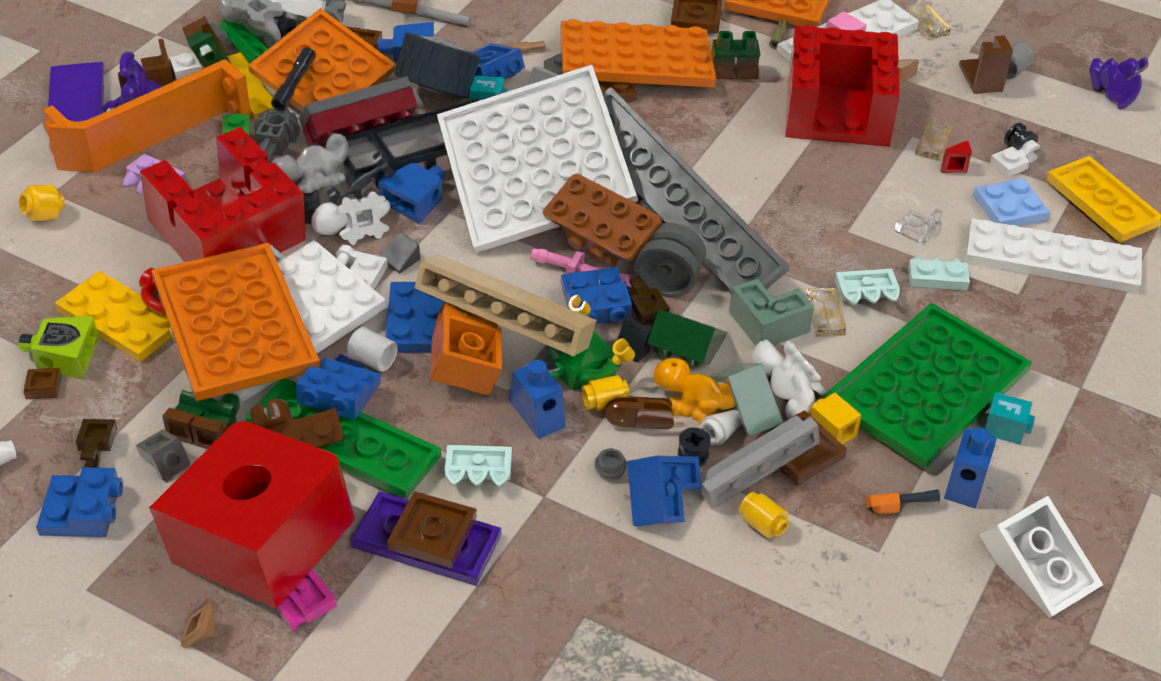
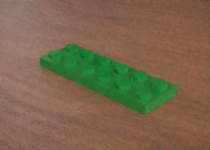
[245,378,442,499]

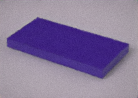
[48,62,104,122]
[351,491,502,586]

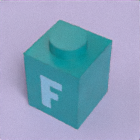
[470,75,509,101]
[985,392,1035,445]

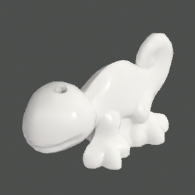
[311,191,391,245]
[751,339,826,419]

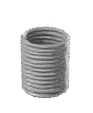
[1006,42,1035,79]

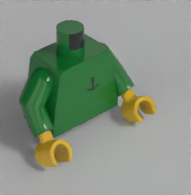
[546,295,635,390]

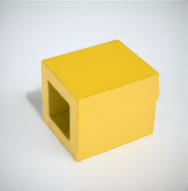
[810,392,861,445]

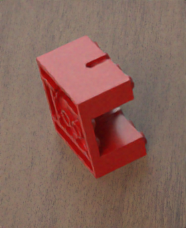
[785,25,900,147]
[140,127,306,262]

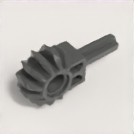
[254,108,300,161]

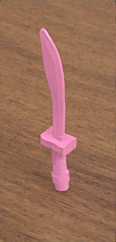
[531,248,636,288]

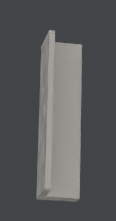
[697,416,820,509]

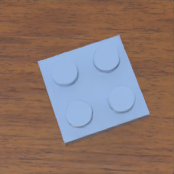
[973,178,1050,226]

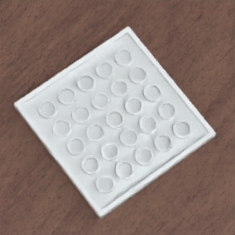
[437,65,638,253]

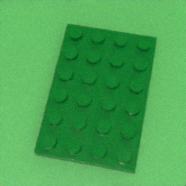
[823,302,1032,470]

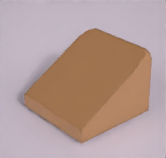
[898,59,919,83]

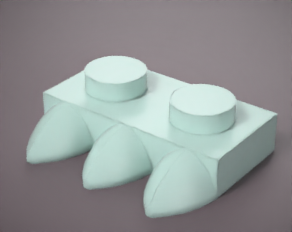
[908,255,970,291]
[834,268,900,305]
[445,445,512,487]

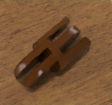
[605,396,674,430]

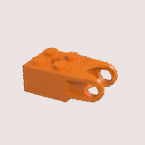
[430,301,502,395]

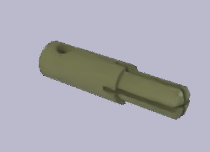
[769,19,788,49]

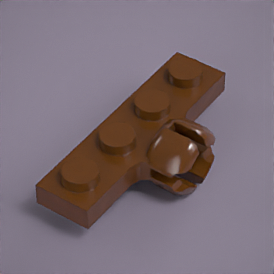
[210,399,346,448]

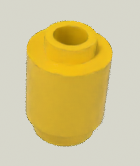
[582,375,630,411]
[739,491,789,539]

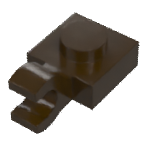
[628,276,670,324]
[76,419,117,468]

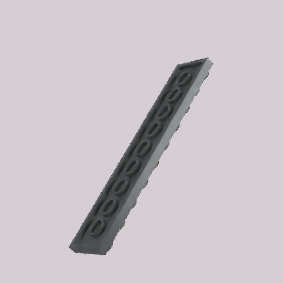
[602,87,790,292]

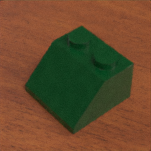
[647,309,728,368]

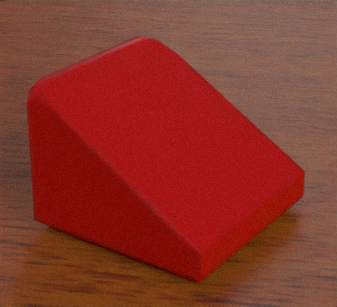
[940,141,972,173]

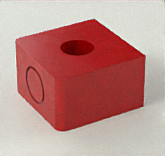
[149,421,355,609]

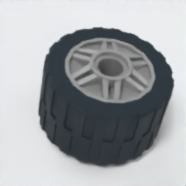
[394,32,480,98]

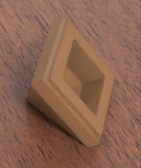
[181,604,217,648]

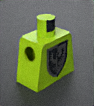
[19,316,99,379]

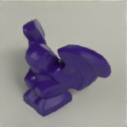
[101,51,163,112]
[1089,57,1149,110]

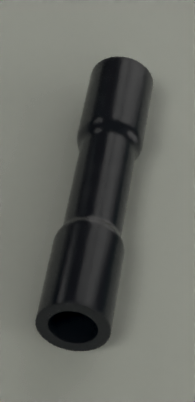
[271,47,316,111]

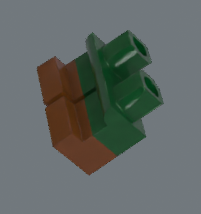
[182,16,231,68]
[711,31,761,79]
[162,390,240,449]

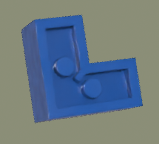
[627,455,702,527]

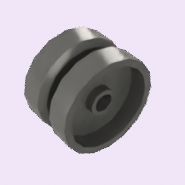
[634,222,706,298]

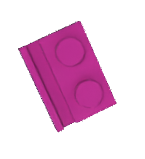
[276,569,337,632]

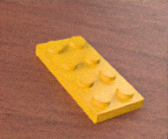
[1046,156,1161,243]
[55,270,171,362]

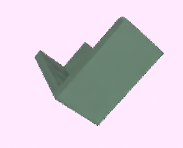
[729,279,814,346]
[709,363,783,436]

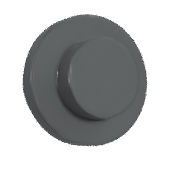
[595,448,627,479]

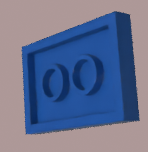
[386,281,443,353]

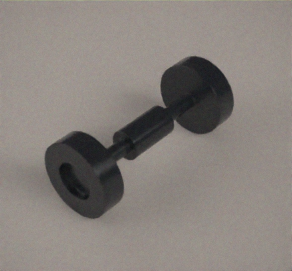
[326,151,396,206]

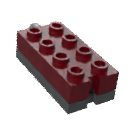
[298,76,424,148]

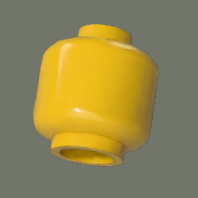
[19,185,65,221]

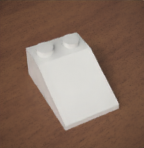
[979,496,1103,618]

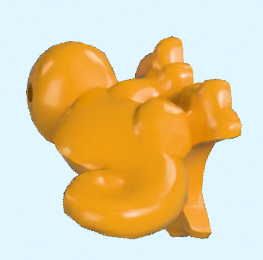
[653,358,736,426]

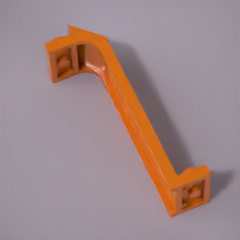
[42,59,252,172]

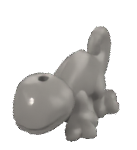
[219,0,284,49]
[271,134,349,193]

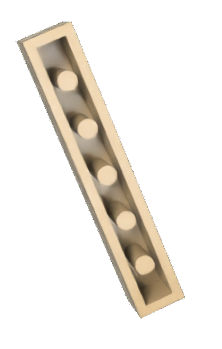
[414,254,597,356]

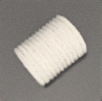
[347,327,397,372]

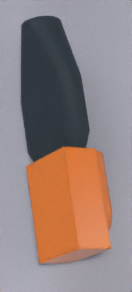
[865,489,940,515]

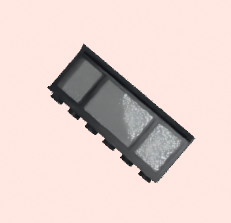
[337,98,479,199]

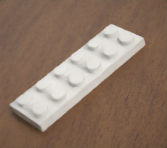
[777,0,919,62]
[965,218,1142,294]

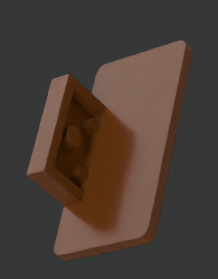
[543,173,662,267]

